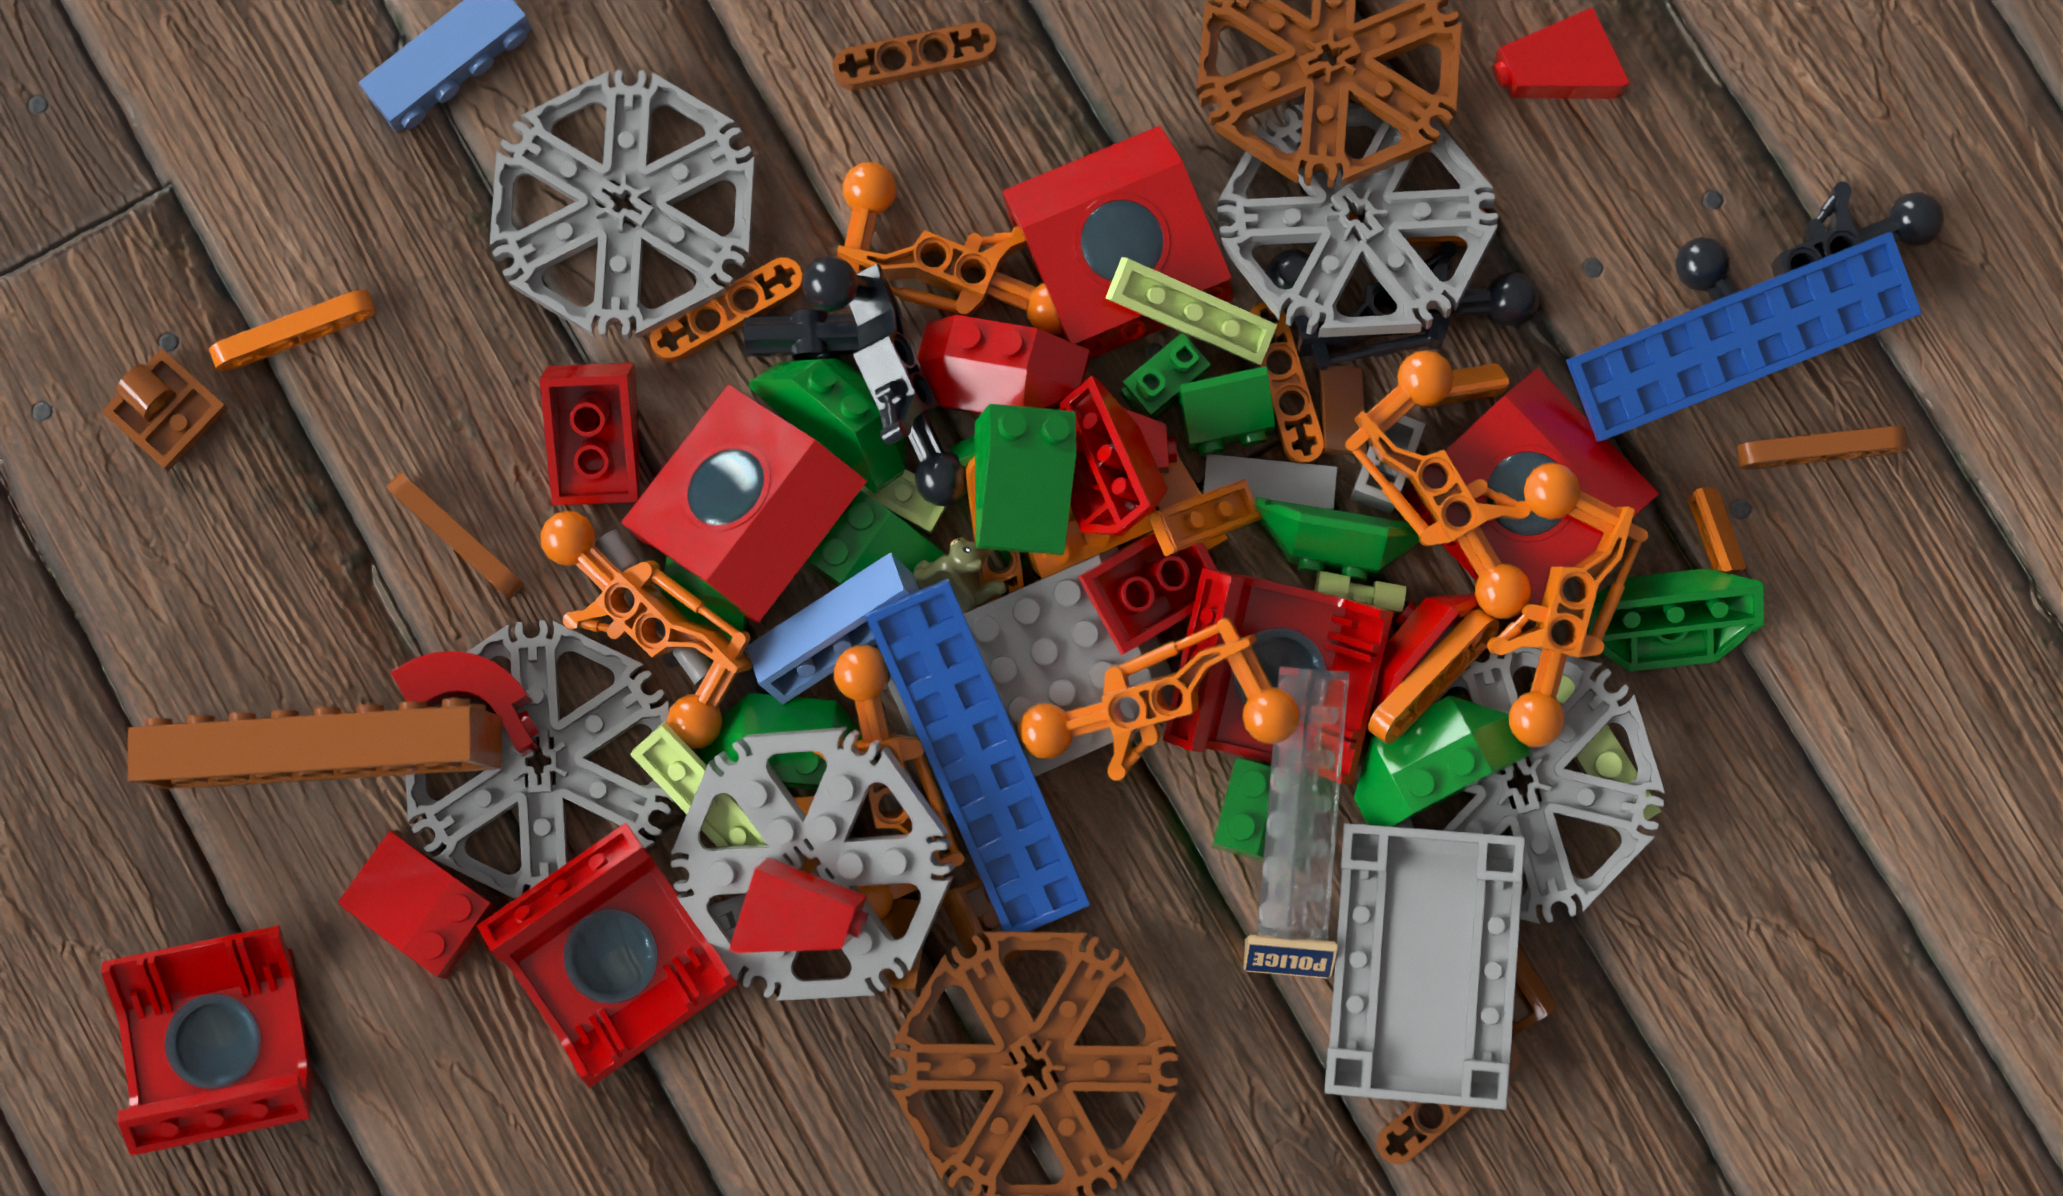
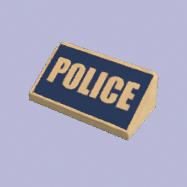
[1243,934,1338,979]

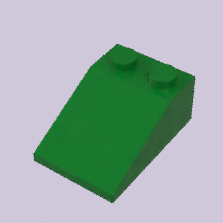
[975,404,1076,555]
[806,490,946,587]

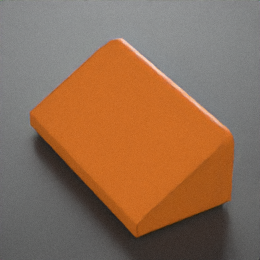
[1418,364,1509,409]
[1687,487,1746,574]

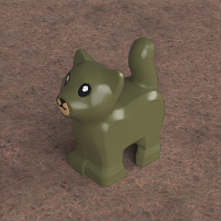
[913,538,1006,613]

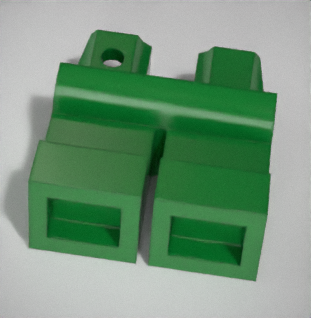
[1120,332,1211,420]

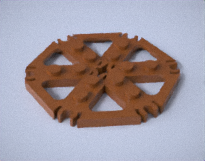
[1196,0,1462,188]
[890,931,1178,1196]

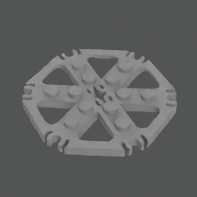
[490,70,756,340]
[1217,102,1498,337]
[406,620,676,899]
[1396,647,1665,924]
[671,727,954,1001]

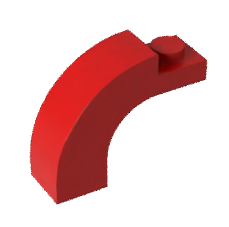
[390,651,539,756]

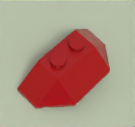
[917,315,1091,415]
[1059,376,1168,536]
[1370,593,1480,719]

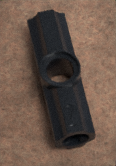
[744,309,859,360]

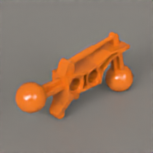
[837,162,1062,335]
[1345,350,1531,619]
[1487,463,1648,747]
[540,510,752,749]
[1018,618,1300,781]
[813,645,964,920]

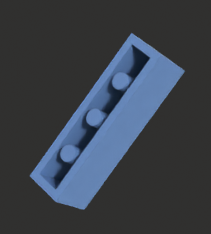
[358,0,532,134]
[747,552,920,705]

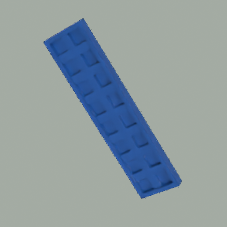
[1566,232,1922,442]
[865,579,1090,932]

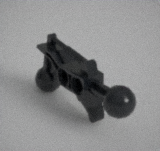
[1675,181,1944,301]
[1266,241,1540,371]
[802,255,967,507]

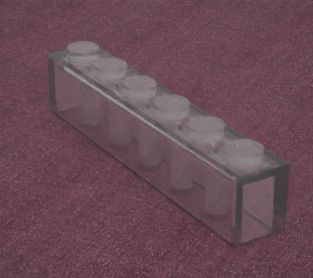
[1258,666,1349,940]

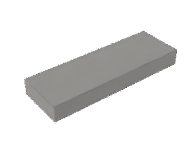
[1203,454,1337,510]

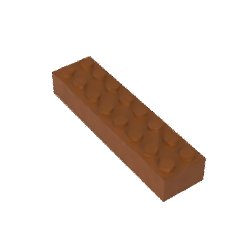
[128,699,502,789]

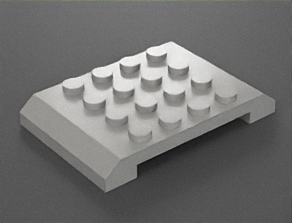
[879,546,1175,815]
[1325,823,1525,1110]

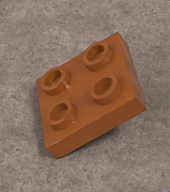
[101,348,228,471]

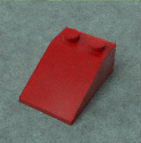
[539,362,639,506]
[1078,530,1217,655]
[337,831,498,980]

